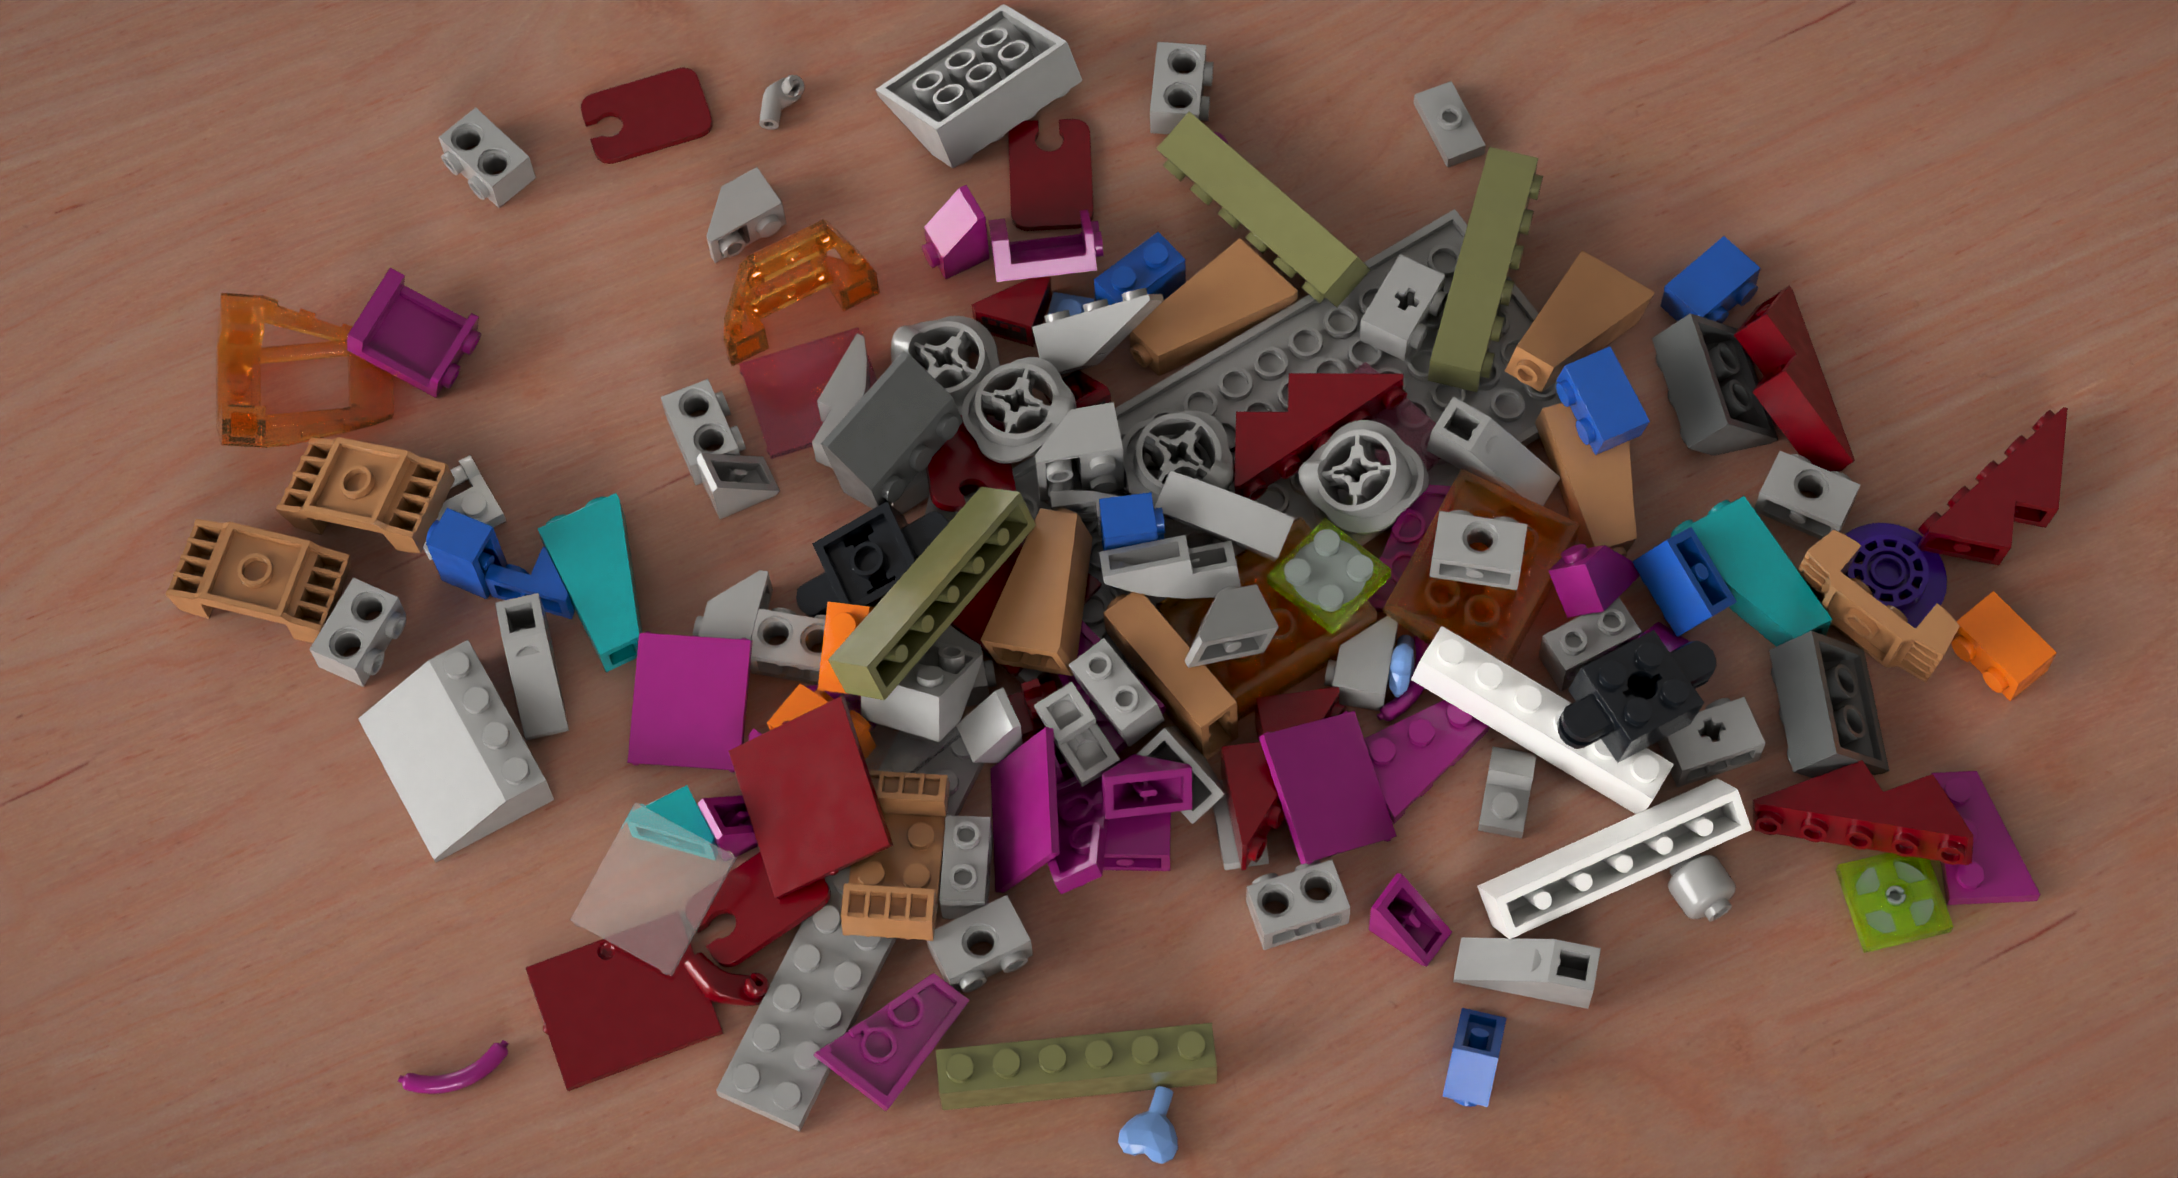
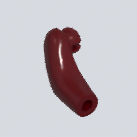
[683,952,769,1006]

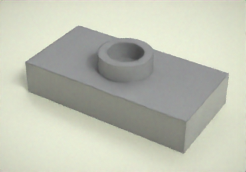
[1413,81,1486,168]

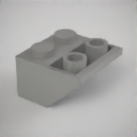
[1035,402,1125,501]
[861,641,982,742]

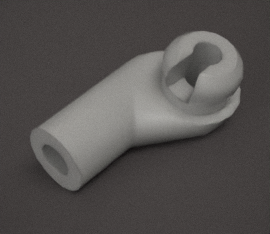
[759,75,805,130]

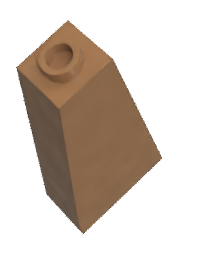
[1129,238,1298,376]
[1505,250,1655,393]
[1535,403,1637,557]
[981,508,1093,676]
[1103,592,1238,760]

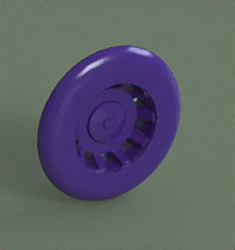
[1845,523,1947,628]

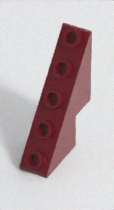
[1734,285,1855,472]
[1234,373,1407,501]
[1918,407,2068,566]
[1220,687,1346,871]
[1753,760,1974,865]

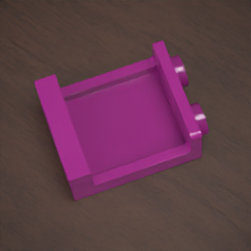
[989,210,1104,282]
[347,268,482,398]

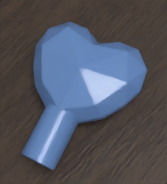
[1388,635,1415,698]
[1118,1086,1178,1164]

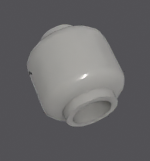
[1668,853,1736,922]

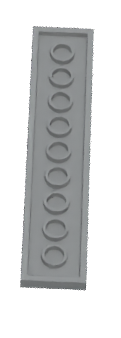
[716,726,984,1132]

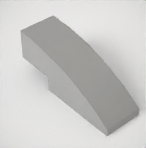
[812,333,870,469]
[1154,470,1295,561]
[1099,535,1241,599]

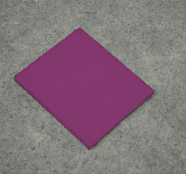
[627,631,753,773]
[1259,711,1397,864]
[990,727,1060,893]

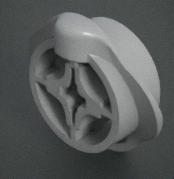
[891,316,1001,415]
[962,357,1076,463]
[1122,410,1235,507]
[1298,420,1429,535]

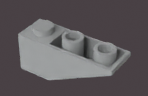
[1032,288,1164,376]
[1426,396,1560,514]
[495,593,569,741]
[1453,937,1601,1009]

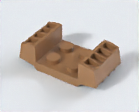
[275,437,455,553]
[166,519,351,643]
[1798,530,1960,683]
[841,770,950,941]

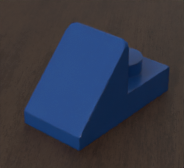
[484,547,575,619]

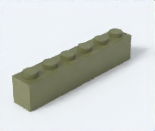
[1156,111,1370,307]
[1428,147,1543,392]
[828,487,1036,700]
[936,1023,1217,1110]

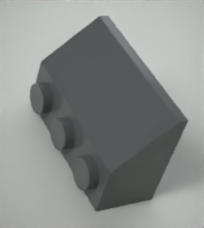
[1652,313,1778,456]
[821,351,963,509]
[1769,631,1889,778]

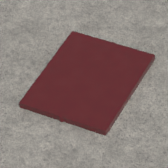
[729,696,893,899]
[525,911,723,1091]

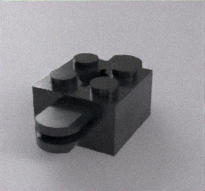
[796,502,950,618]
[1557,630,1717,763]

